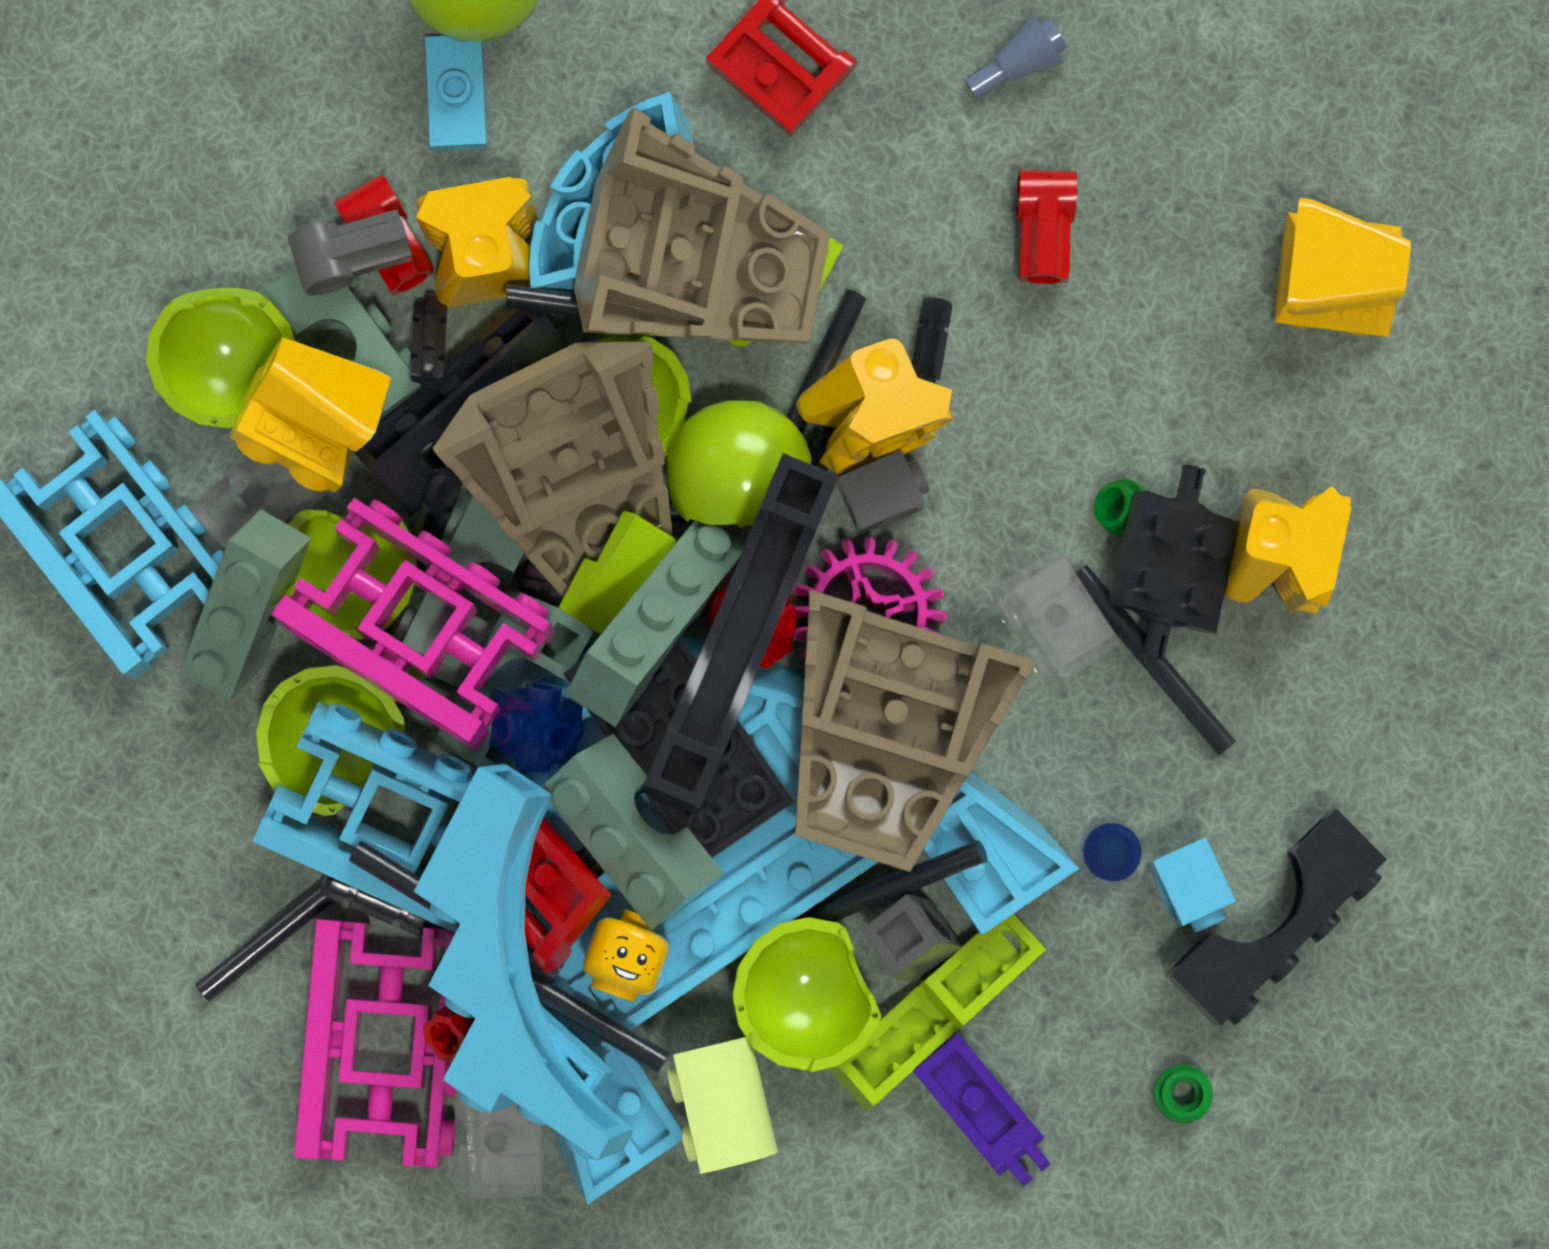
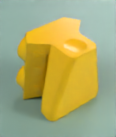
[416,177,539,307]
[1274,198,1411,337]
[229,337,391,493]
[796,338,953,476]
[1225,486,1351,615]

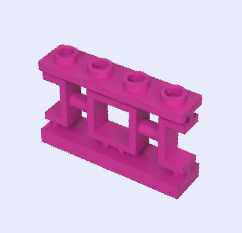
[271,498,555,752]
[294,919,459,1169]

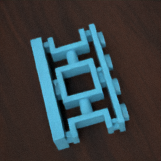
[0,409,224,680]
[252,702,475,932]

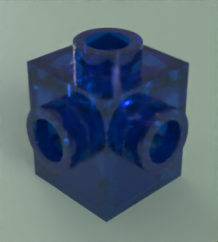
[489,683,583,773]

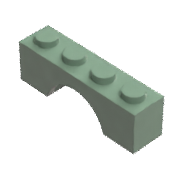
[566,521,745,727]

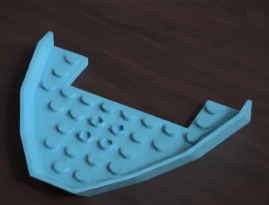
[519,635,1080,1205]

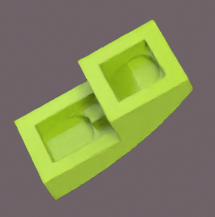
[558,511,678,635]

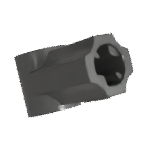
[287,210,412,296]

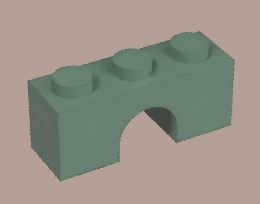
[264,266,420,425]
[394,496,525,688]
[179,510,312,702]
[432,590,594,772]
[541,734,724,930]

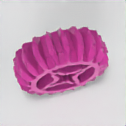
[792,537,946,661]

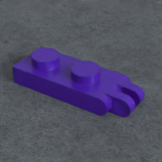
[913,1033,1051,1187]

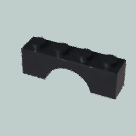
[1165,809,1387,1026]

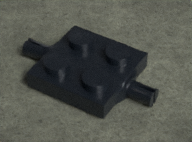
[1109,465,1240,661]

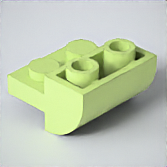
[668,1037,778,1174]

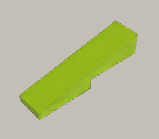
[828,914,1046,1111]

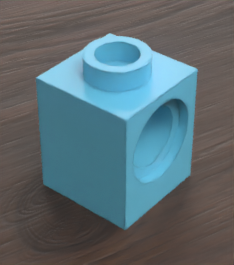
[1147,837,1236,932]

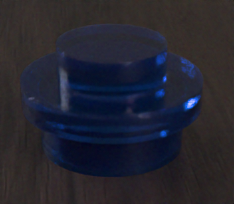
[1083,823,1142,882]

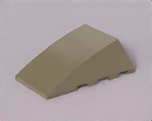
[574,107,831,344]
[433,341,673,598]
[795,590,1038,872]

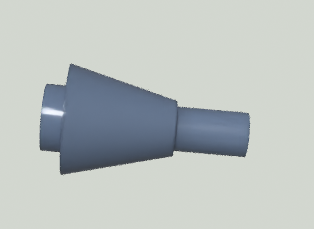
[965,15,1067,99]

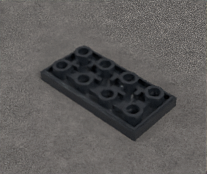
[563,636,794,859]

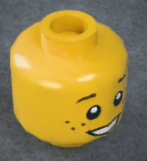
[583,909,670,1003]

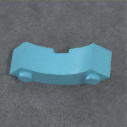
[529,91,695,315]

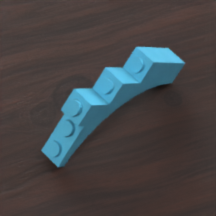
[414,764,634,1160]

